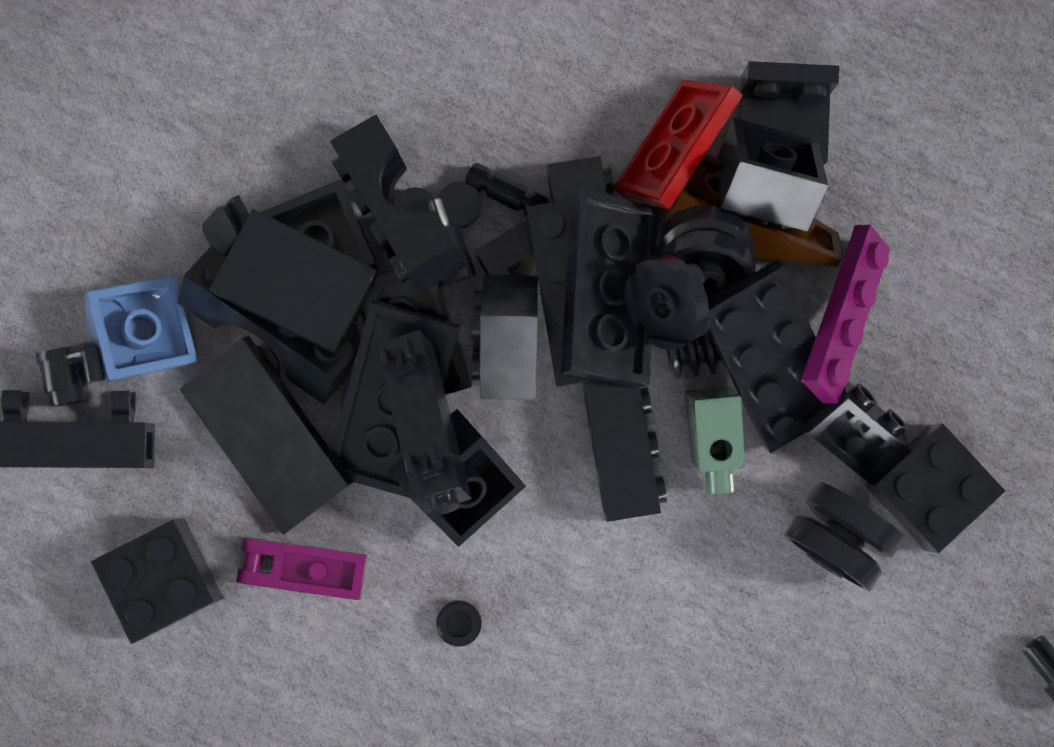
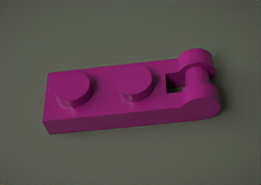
[236,537,368,600]

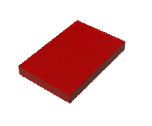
[614,79,743,210]

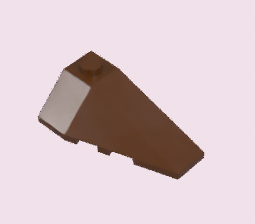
[656,154,842,267]

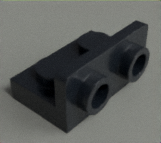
[805,381,910,483]

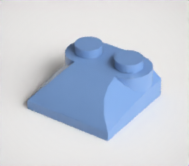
[84,275,198,383]

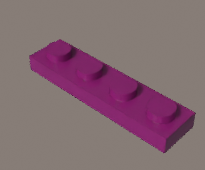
[801,225,890,404]

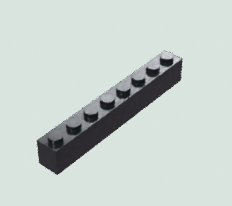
[547,156,667,522]

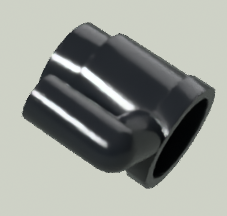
[36,342,105,407]

